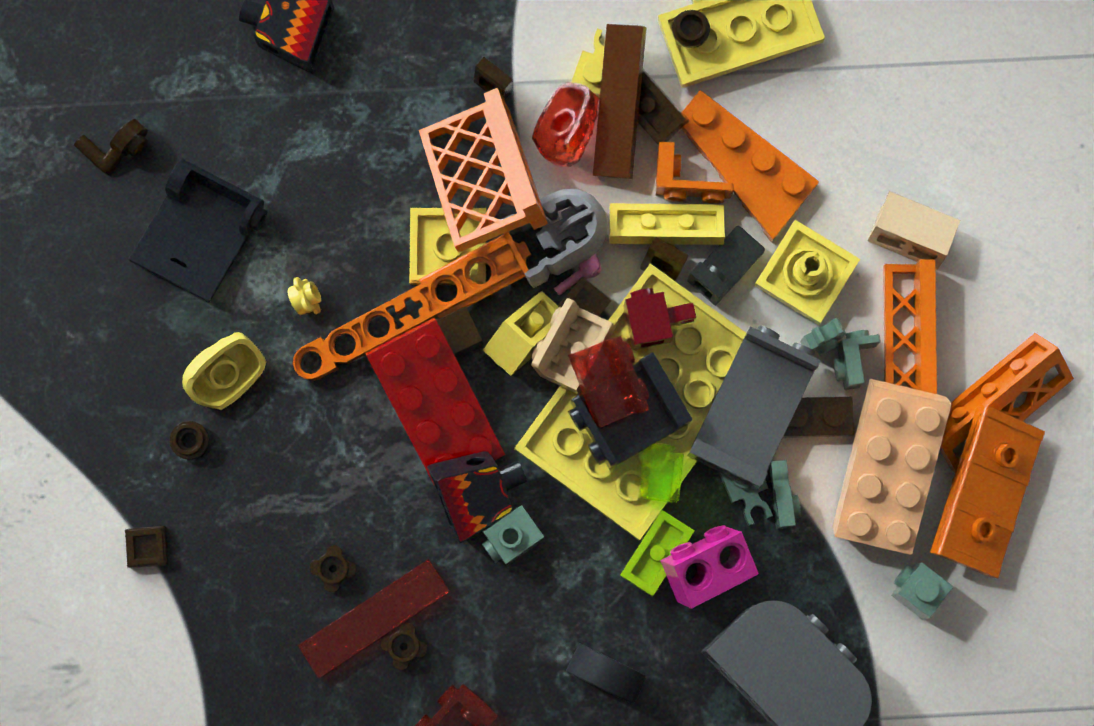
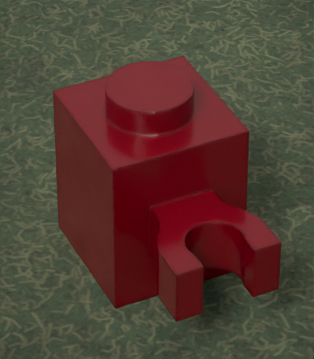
[623,288,696,350]

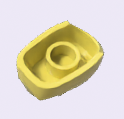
[182,332,266,410]

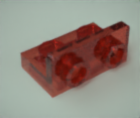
[568,336,649,428]

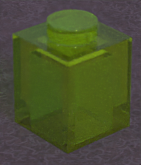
[637,444,684,503]

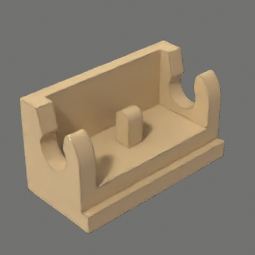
[867,191,961,270]

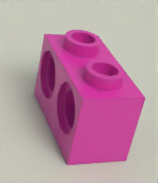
[660,525,759,609]

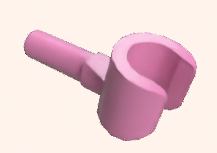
[554,254,601,295]

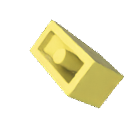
[483,291,558,375]

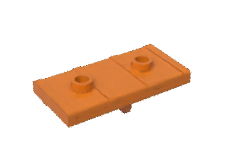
[930,405,1045,579]

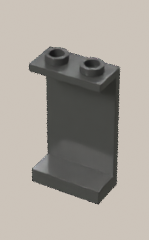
[687,326,821,490]

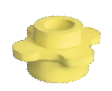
[288,277,321,315]

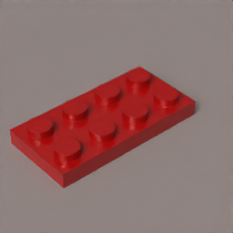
[365,317,505,484]

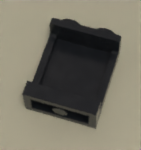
[568,352,693,470]

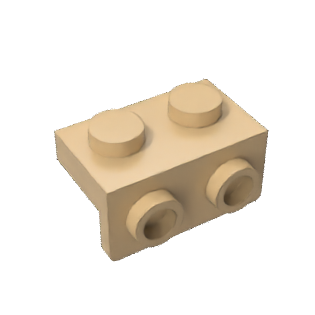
[531,298,616,395]

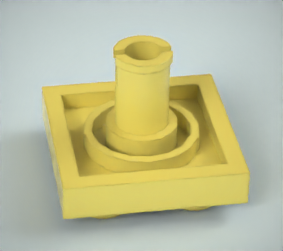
[754,220,860,325]

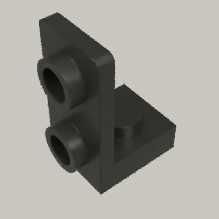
[687,226,765,306]

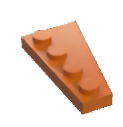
[681,90,819,243]

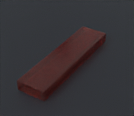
[298,559,450,679]

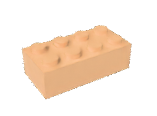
[832,379,951,555]

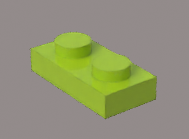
[620,510,695,597]

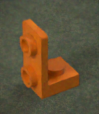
[655,142,734,204]

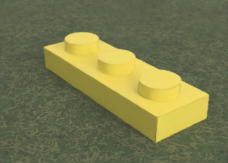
[609,203,725,245]

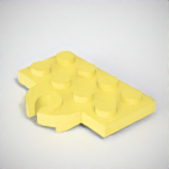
[657,0,825,88]

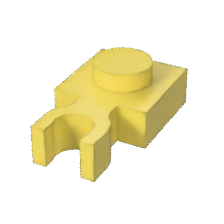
[570,28,605,99]

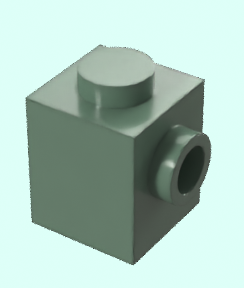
[482,505,544,566]
[891,562,954,619]

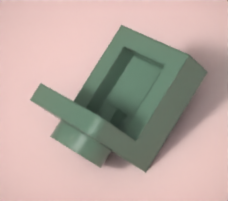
[834,330,881,390]

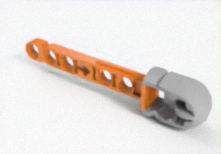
[293,189,608,381]

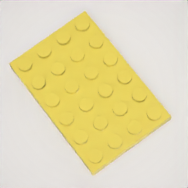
[514,264,746,540]

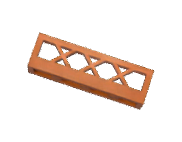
[883,259,937,394]
[940,333,1074,473]

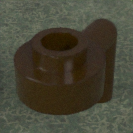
[74,119,148,173]

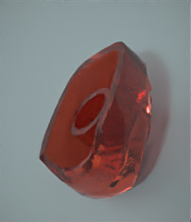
[532,82,599,167]

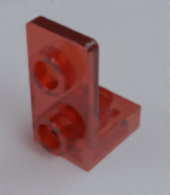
[415,684,499,726]

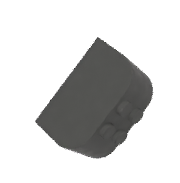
[701,600,872,726]

